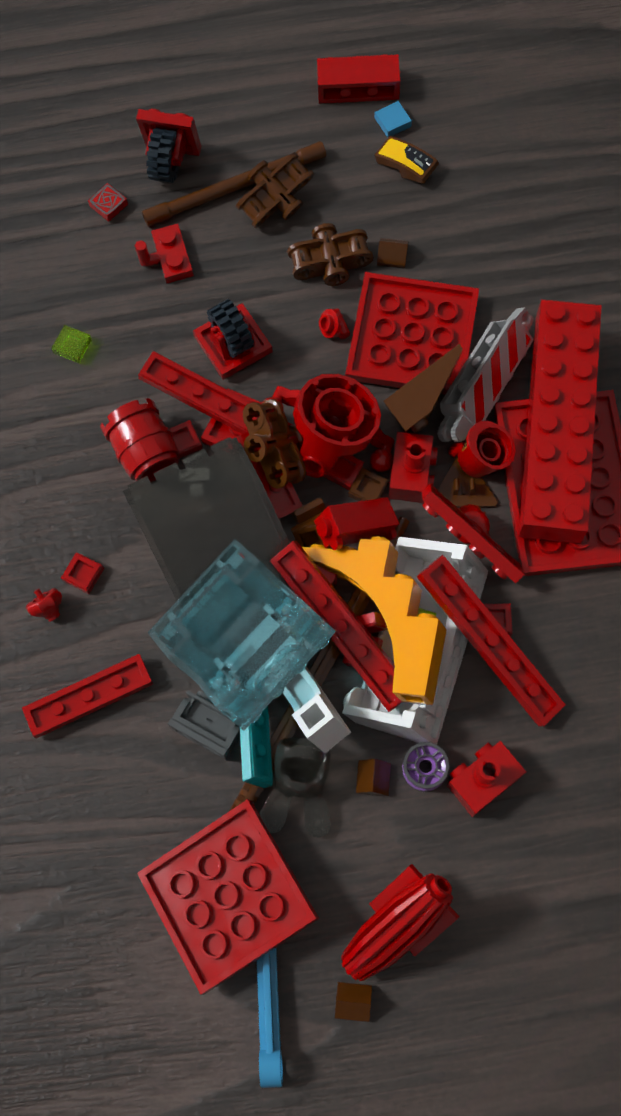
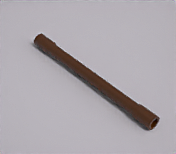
[142,141,327,227]

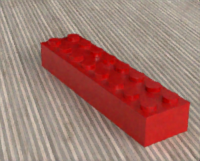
[518,299,602,544]

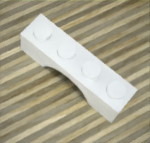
[254,649,351,754]

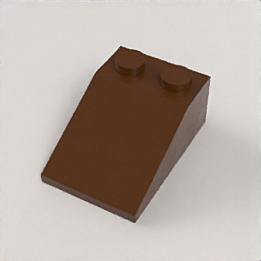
[384,344,463,434]

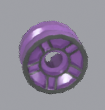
[402,742,449,792]

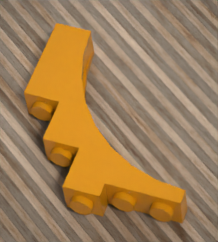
[302,536,446,705]

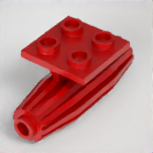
[341,864,460,981]

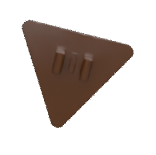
[437,455,497,508]

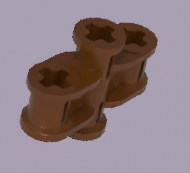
[236,152,314,228]
[287,223,374,286]
[243,399,306,489]

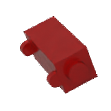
[314,497,399,550]

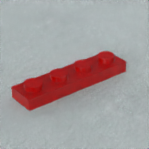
[22,653,153,739]

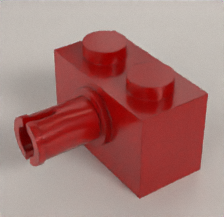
[389,432,438,503]
[447,741,526,817]

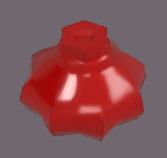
[26,588,62,622]

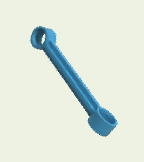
[257,947,283,1088]

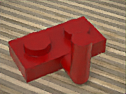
[135,223,194,284]

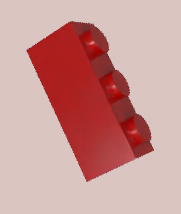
[317,54,400,104]

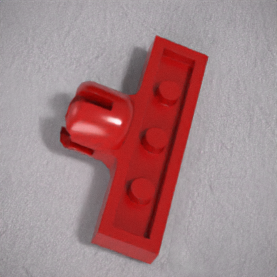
[422,483,525,584]

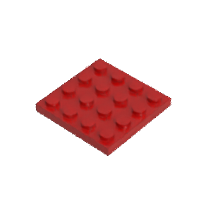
[345,272,479,395]
[137,799,319,995]

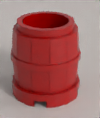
[100,398,179,484]

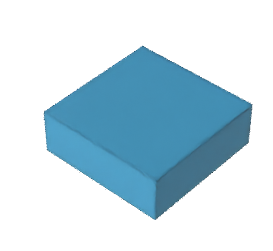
[374,101,412,138]

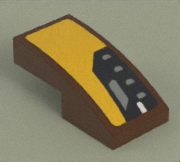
[374,136,439,184]

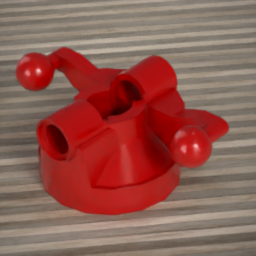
[261,374,395,478]

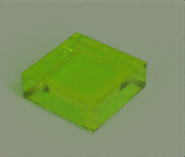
[51,325,92,363]

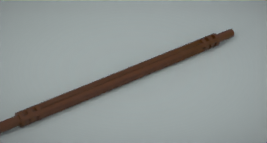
[228,517,410,812]

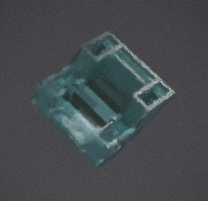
[147,539,336,731]

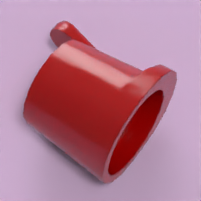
[448,421,516,478]

